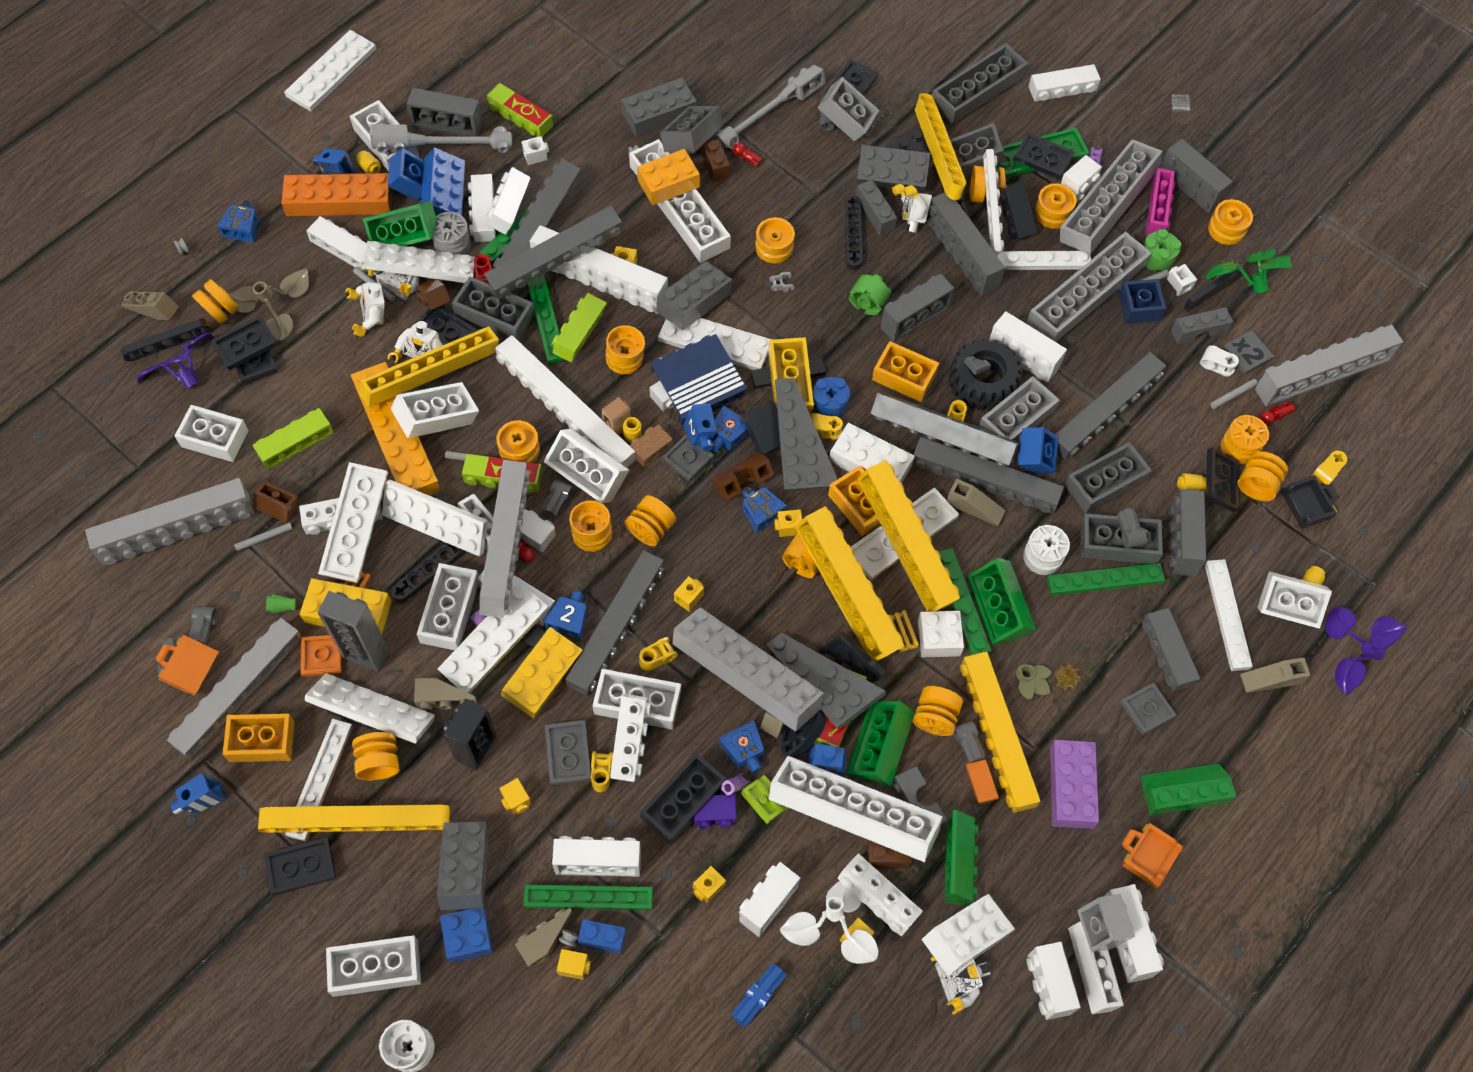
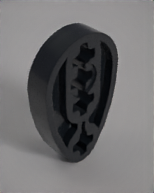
[781,710,826,759]

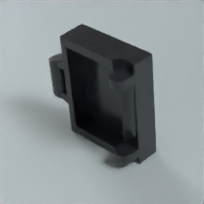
[740,400,780,454]
[1280,475,1338,529]

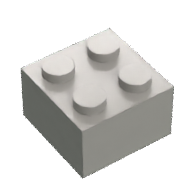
[1077,894,1135,952]

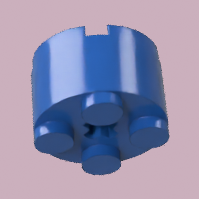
[813,377,850,418]

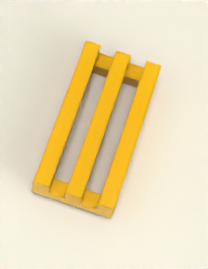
[889,610,919,653]

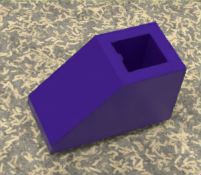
[694,794,736,829]

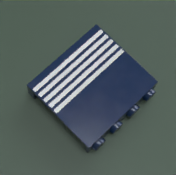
[650,334,747,426]

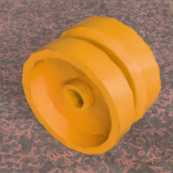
[1034,183,1077,229]
[1208,199,1253,245]
[755,217,795,264]
[192,278,240,325]
[496,420,540,463]

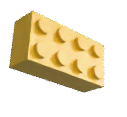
[768,337,814,414]
[299,578,392,635]
[501,627,582,719]

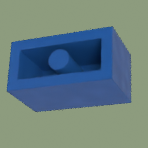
[578,919,626,954]

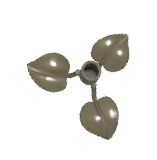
[229,269,309,341]

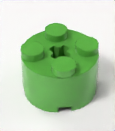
[1143,229,1181,271]
[849,274,892,315]

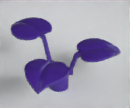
[137,333,214,389]
[1326,607,1407,695]

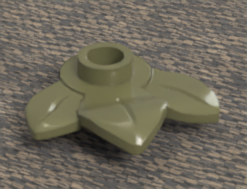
[1016,664,1052,700]

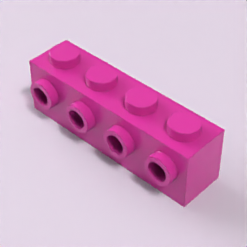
[1145,168,1176,236]

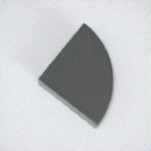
[964,357,991,375]

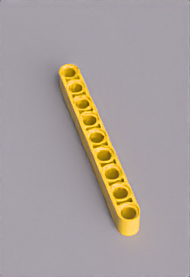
[915,93,966,200]
[258,805,450,833]

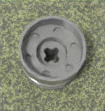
[432,212,471,255]

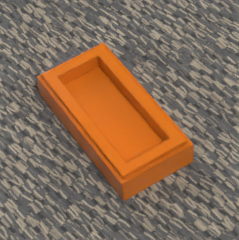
[965,759,999,805]

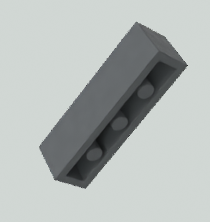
[1142,608,1200,692]

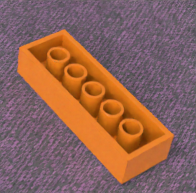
[281,173,393,216]

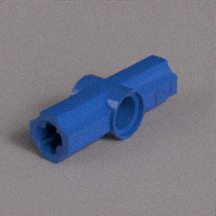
[731,963,787,1028]

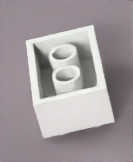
[175,405,249,462]
[1257,571,1332,629]
[739,862,800,937]
[1027,942,1080,1020]

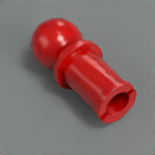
[733,143,763,168]
[1260,401,1295,424]
[518,539,536,562]

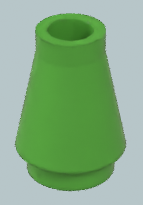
[266,594,296,614]

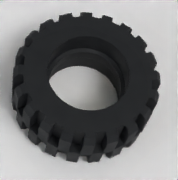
[949,339,1022,411]

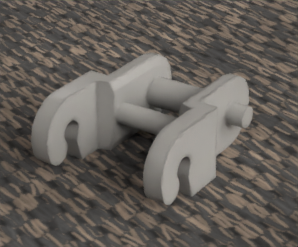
[769,272,794,292]

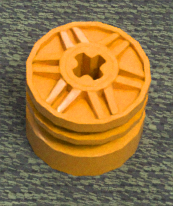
[970,166,1006,204]
[605,326,645,374]
[1221,415,1269,464]
[1238,452,1288,501]
[625,495,676,547]
[569,501,612,552]
[913,686,963,736]
[352,732,400,781]

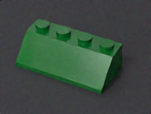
[363,201,436,246]
[967,558,1036,645]
[846,701,915,786]
[1139,764,1236,816]
[944,810,978,906]

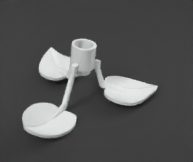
[780,881,878,964]

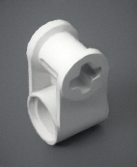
[1200,346,1239,377]

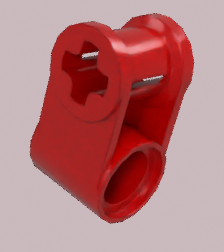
[474,254,492,284]

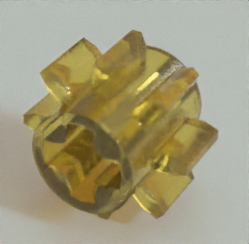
[1054,664,1081,690]

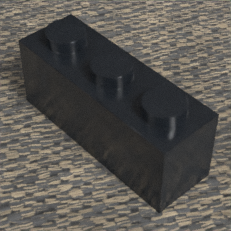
[998,181,1037,239]

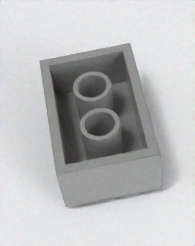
[817,77,879,141]

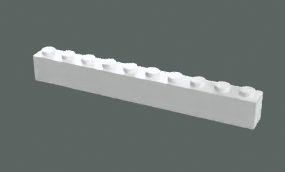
[495,335,636,468]

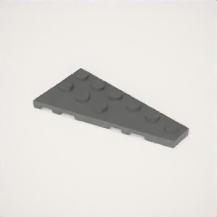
[775,378,838,491]
[766,633,886,730]

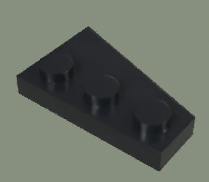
[819,631,886,683]

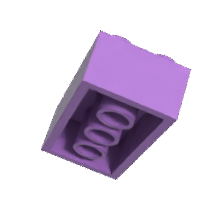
[1050,740,1099,829]

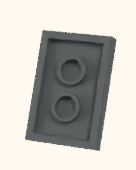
[545,720,591,786]

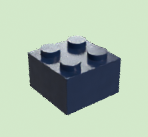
[1119,279,1166,323]

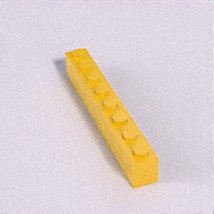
[359,326,499,407]
[960,652,1041,813]

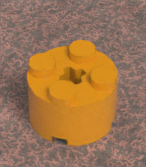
[782,534,818,578]

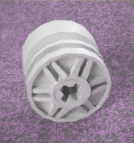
[1023,525,1070,575]
[379,1020,435,1072]

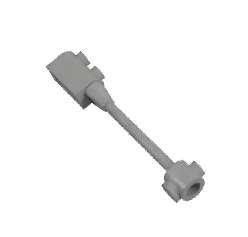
[714,65,826,150]
[370,124,512,153]

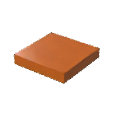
[301,635,343,677]

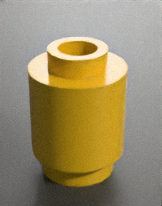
[356,151,381,174]
[623,417,642,443]
[1177,473,1206,492]
[1302,566,1325,585]

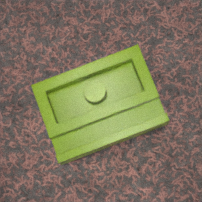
[741,775,789,824]

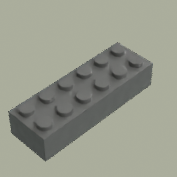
[932,44,1029,125]
[926,192,1005,296]
[317,591,389,672]

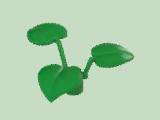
[1206,249,1292,294]

